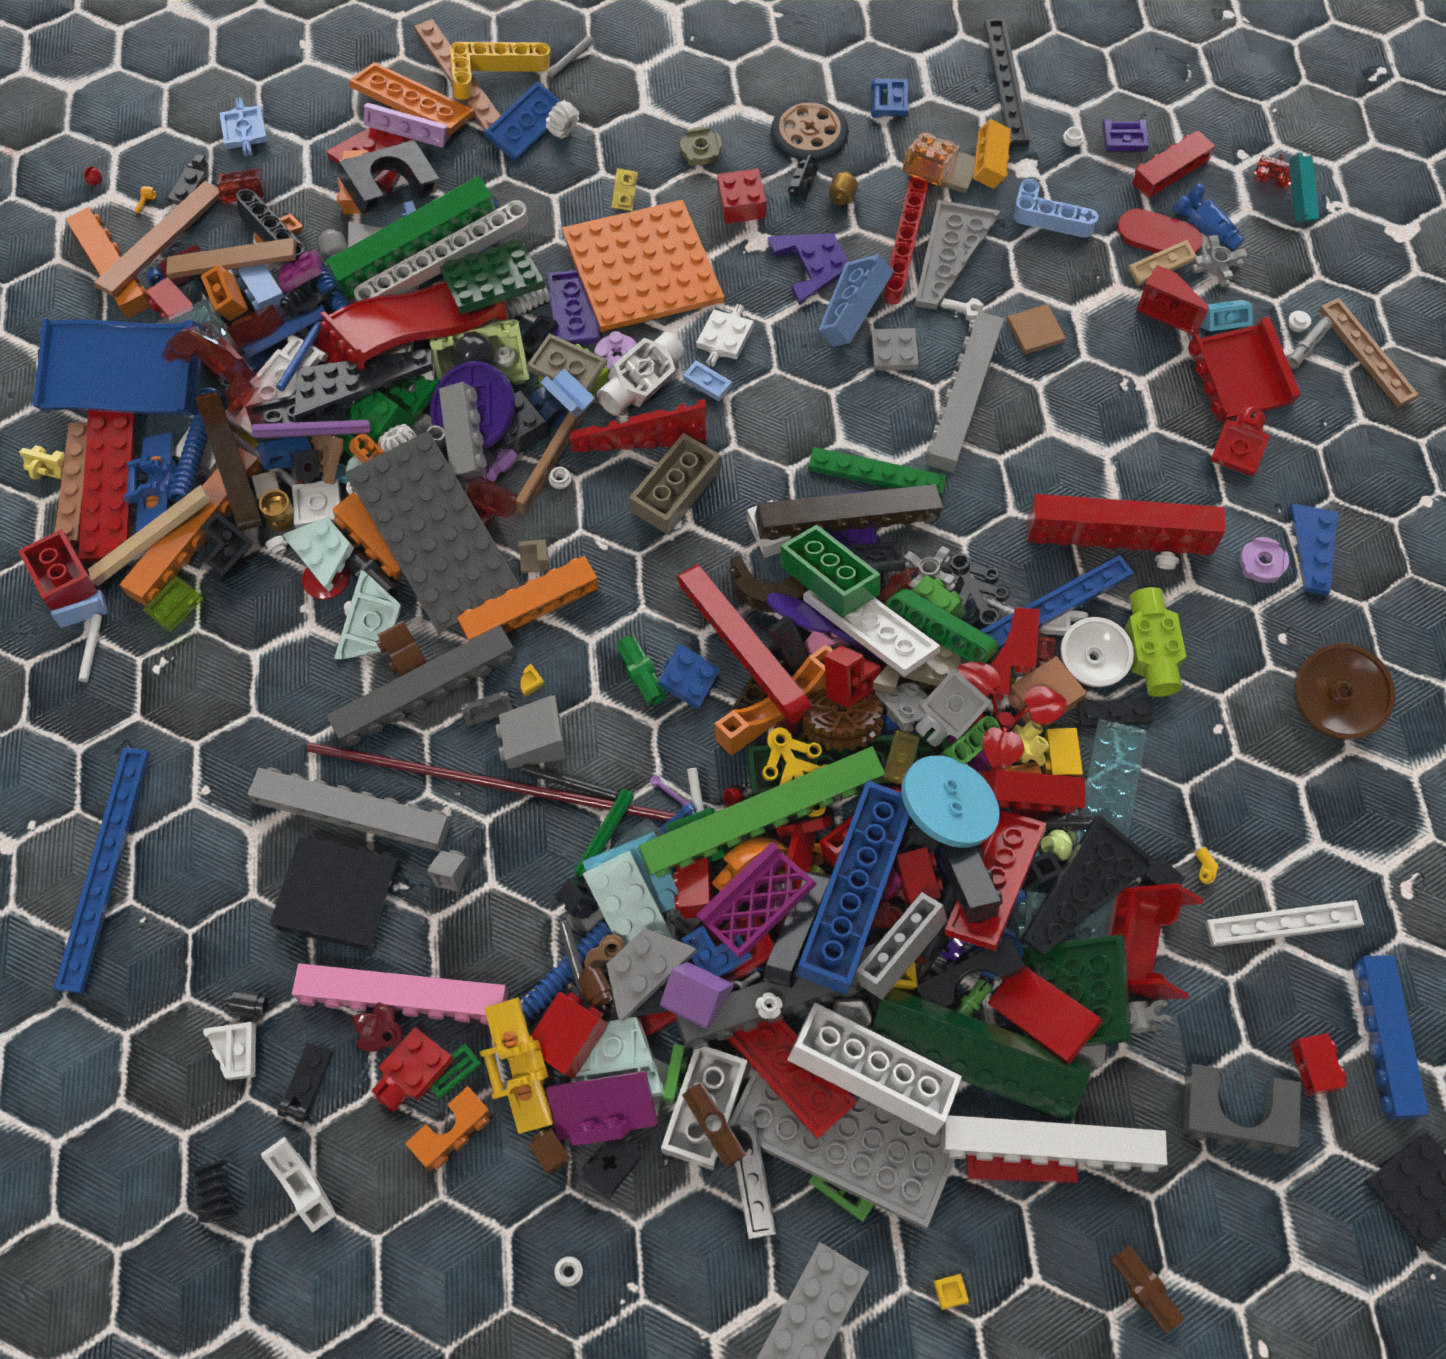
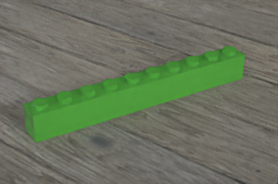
[637,746,885,879]

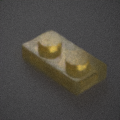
[882,731,920,785]

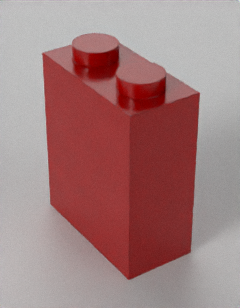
[531,992,609,1078]

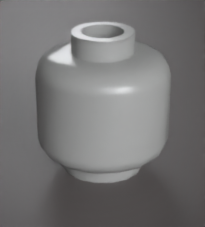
[318,229,348,260]

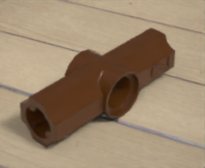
[682,1082,746,1168]
[1110,1245,1185,1334]

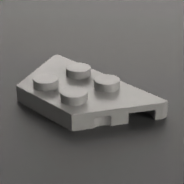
[606,928,698,1021]

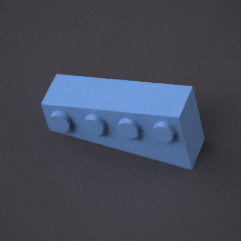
[231,264,291,328]

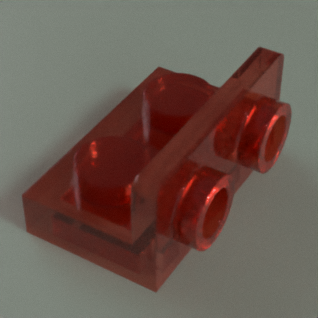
[217,168,264,203]

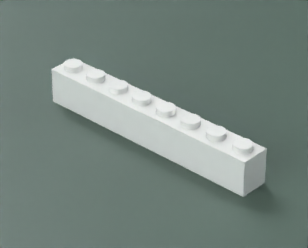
[942,1115,1167,1173]

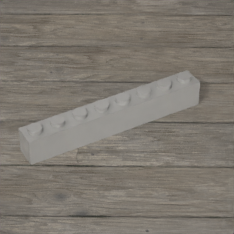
[926,312,1004,473]
[247,767,451,852]

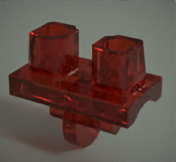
[1254,153,1291,189]

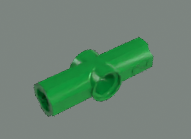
[616,636,666,706]

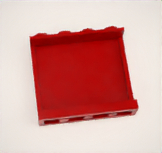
[1188,317,1301,422]

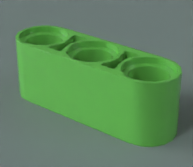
[939,716,1000,763]

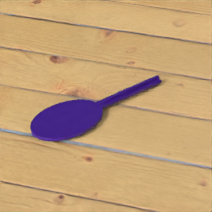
[767,593,883,661]

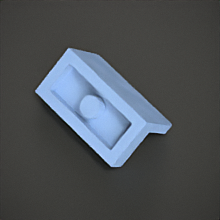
[540,369,595,418]
[51,590,108,628]

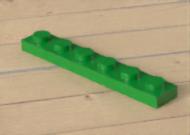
[808,447,947,498]

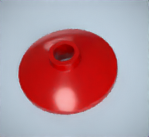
[302,566,349,600]

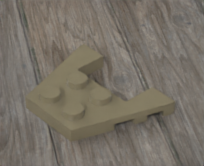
[872,643,962,695]

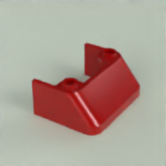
[1107,883,1204,999]

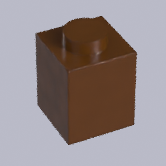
[529,1129,571,1176]

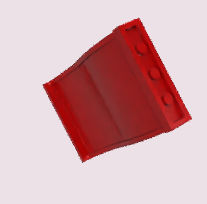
[320,281,507,370]

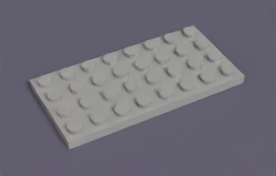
[728,1070,955,1230]

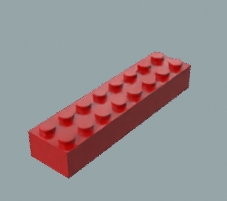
[1027,494,1226,555]

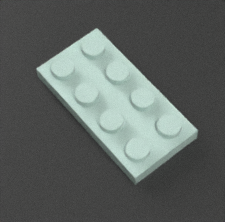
[583,850,675,946]

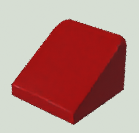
[773,714,802,739]

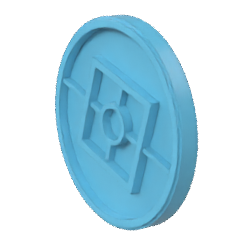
[901,756,999,848]

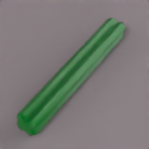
[574,789,634,880]

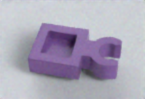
[479,449,518,483]

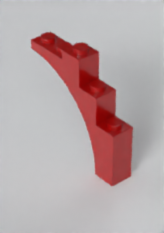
[972,608,1040,725]

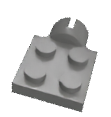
[915,669,992,747]

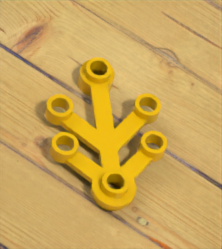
[762,728,827,818]

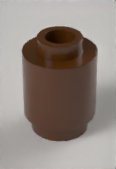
[578,966,613,1008]

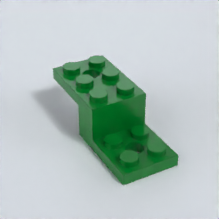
[336,376,440,457]

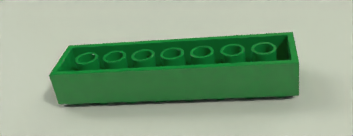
[326,176,496,301]

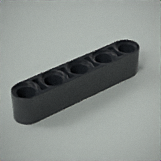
[236,189,305,264]
[764,871,831,988]

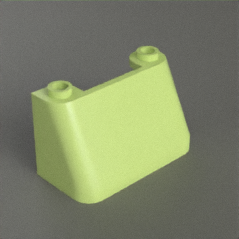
[430,319,529,385]

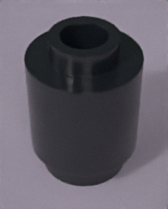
[226,989,269,1019]

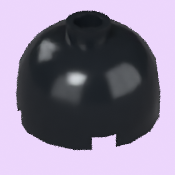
[451,331,497,367]

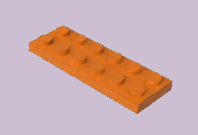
[349,62,474,135]

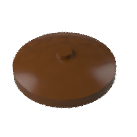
[1294,643,1395,740]

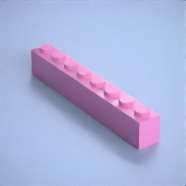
[292,963,508,1025]

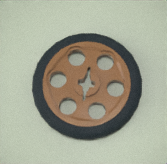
[771,98,848,161]

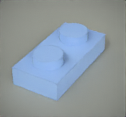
[683,361,732,401]

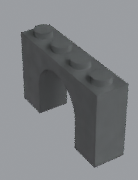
[1182,1064,1301,1155]

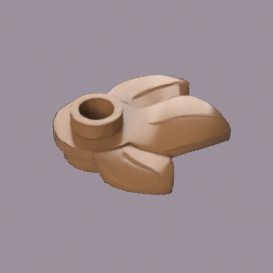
[584,934,625,969]

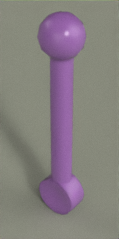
[650,775,692,806]

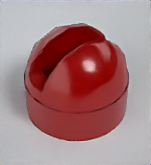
[84,166,103,185]
[723,788,745,808]

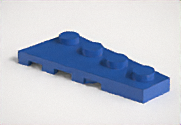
[1289,503,1338,596]

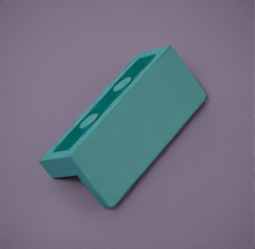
[1289,152,1319,223]

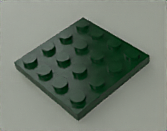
[439,240,545,315]
[1022,934,1132,1047]

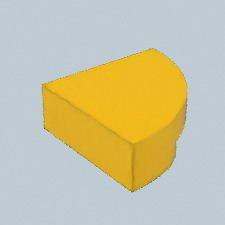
[520,664,545,697]

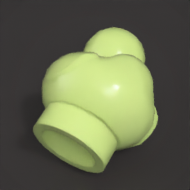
[1041,829,1077,861]

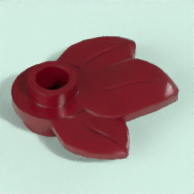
[352,1002,403,1052]

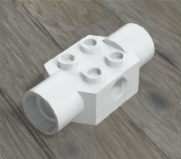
[597,332,685,416]

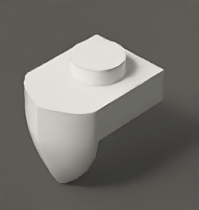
[833,998,873,1027]

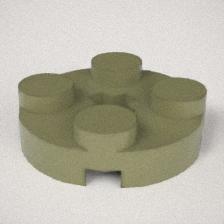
[680,127,722,166]

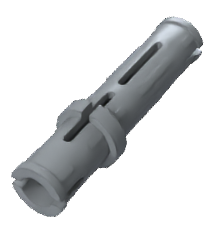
[1287,317,1333,369]

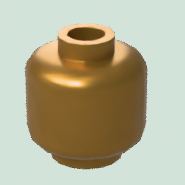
[828,172,858,205]

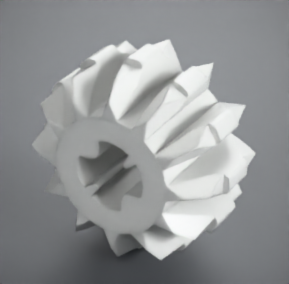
[546,100,579,139]
[377,424,416,452]

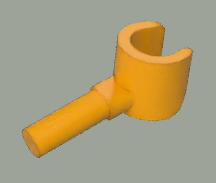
[134,186,157,214]

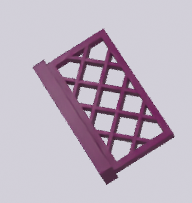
[697,842,817,959]

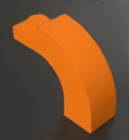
[712,837,788,891]

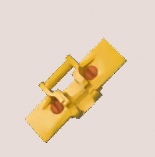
[480,997,553,1134]

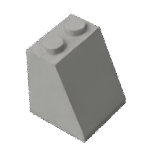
[496,695,566,769]

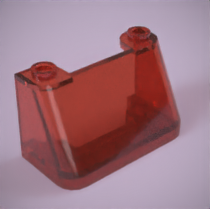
[161,326,261,417]

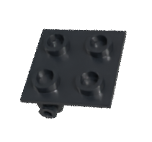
[280,282,336,318]

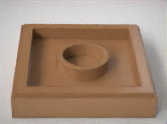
[1007,304,1066,355]

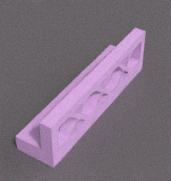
[364,103,451,148]

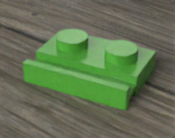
[662,1044,688,1106]

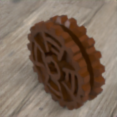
[802,689,883,751]

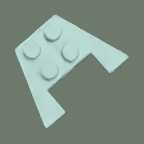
[570,1017,664,1097]

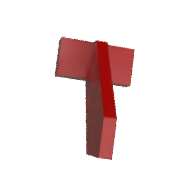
[776,814,833,890]

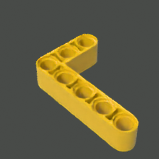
[450,42,550,100]

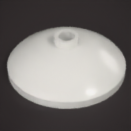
[1060,617,1134,687]

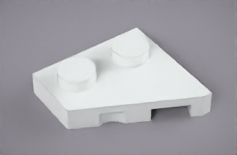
[203,1022,256,1080]

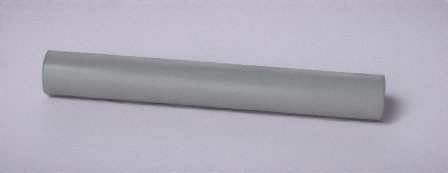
[547,36,593,78]

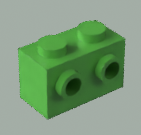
[911,575,966,619]

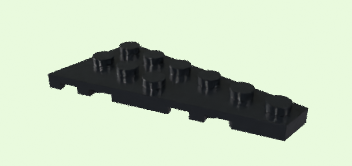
[294,348,434,422]
[1020,815,1157,955]

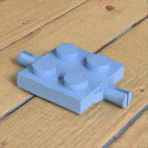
[220,97,268,156]

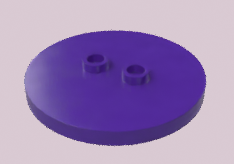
[430,361,515,450]

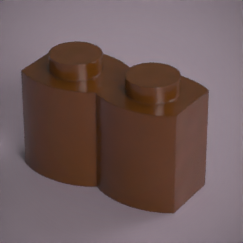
[375,621,427,677]

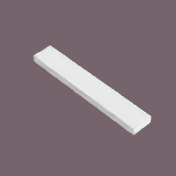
[1205,900,1364,947]

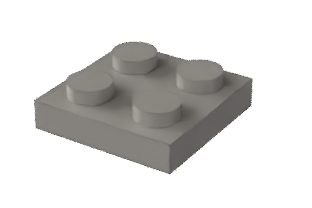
[871,328,919,371]

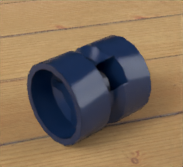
[528,387,569,430]

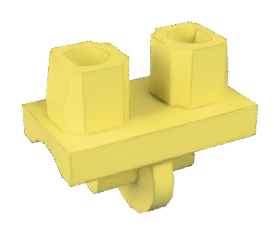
[611,168,638,211]
[19,445,65,480]
[1012,720,1049,766]

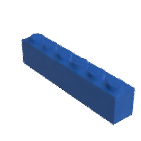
[1353,955,1429,1121]

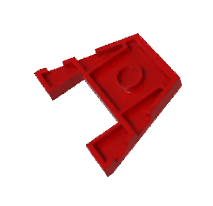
[326,127,413,194]

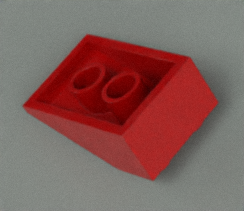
[1136,265,1209,336]

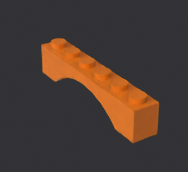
[714,644,833,756]

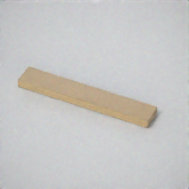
[88,485,210,586]

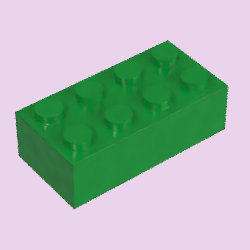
[781,525,881,617]

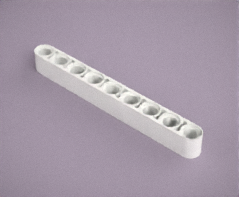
[354,200,528,301]

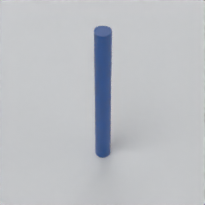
[276,321,322,392]

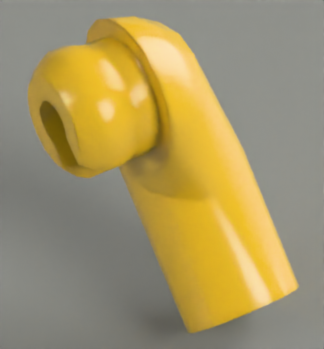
[1195,847,1218,884]

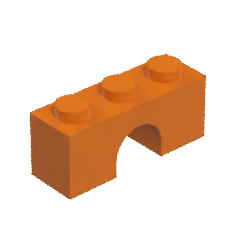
[405,1086,492,1172]

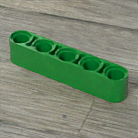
[886,589,998,663]

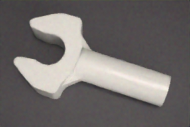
[942,298,983,321]

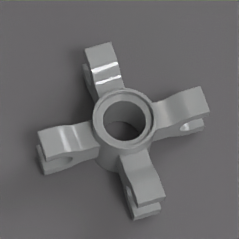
[1191,235,1247,287]
[904,546,956,593]
[1129,1000,1171,1033]

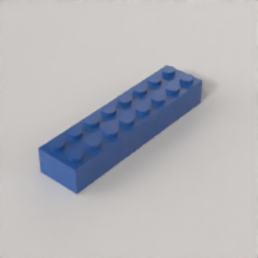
[796,781,910,995]

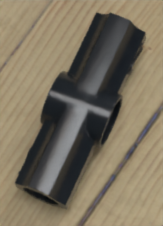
[344,545,398,598]

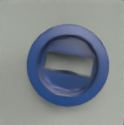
[146,267,166,287]

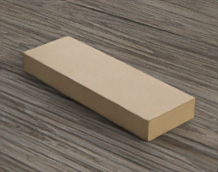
[1128,240,1196,286]

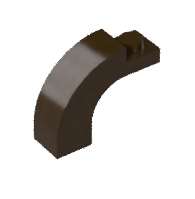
[729,555,806,613]

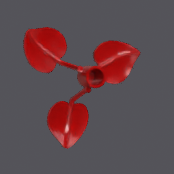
[957,662,1067,770]

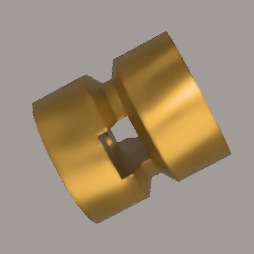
[259,489,294,532]

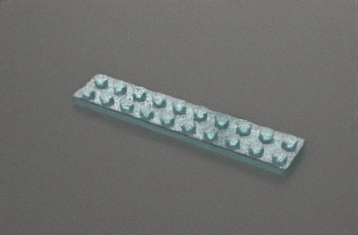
[1059,719,1147,943]

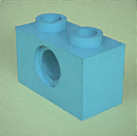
[1200,300,1253,331]

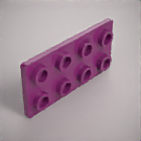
[546,1071,658,1146]

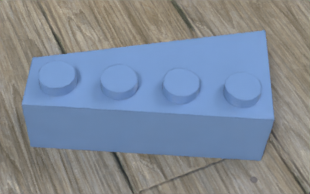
[819,254,894,347]

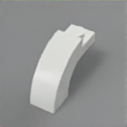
[261,1137,336,1233]

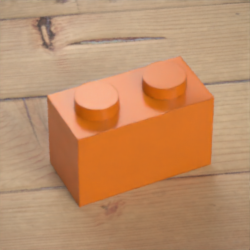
[201,264,248,321]

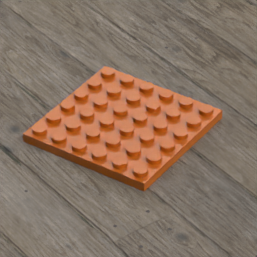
[562,200,724,332]

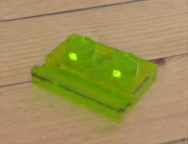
[143,576,203,632]

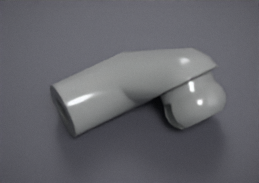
[566,908,605,932]

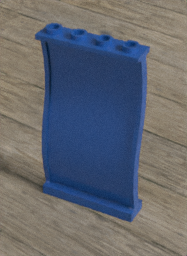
[32,319,204,416]

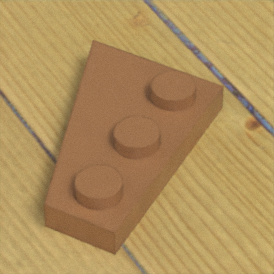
[307,435,344,485]

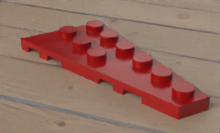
[570,399,706,452]

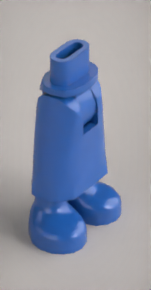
[1172,183,1245,250]

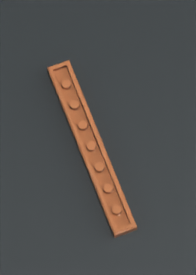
[94,181,223,297]

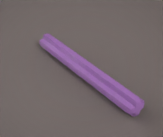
[252,420,370,438]

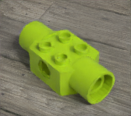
[1124,587,1186,697]

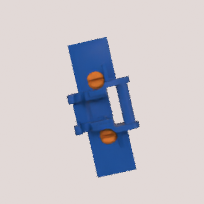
[124,432,177,533]

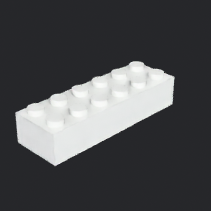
[787,1003,962,1135]

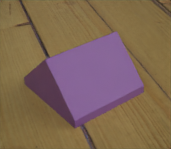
[660,962,734,1029]

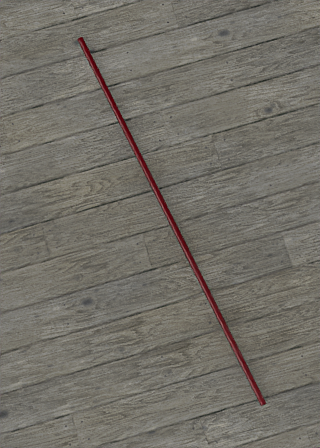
[307,742,942,875]

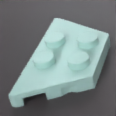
[282,517,354,591]
[334,570,402,660]

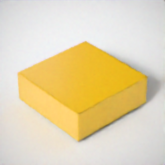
[933,1274,969,1311]

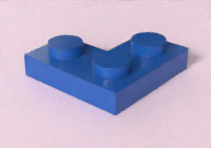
[681,925,753,978]

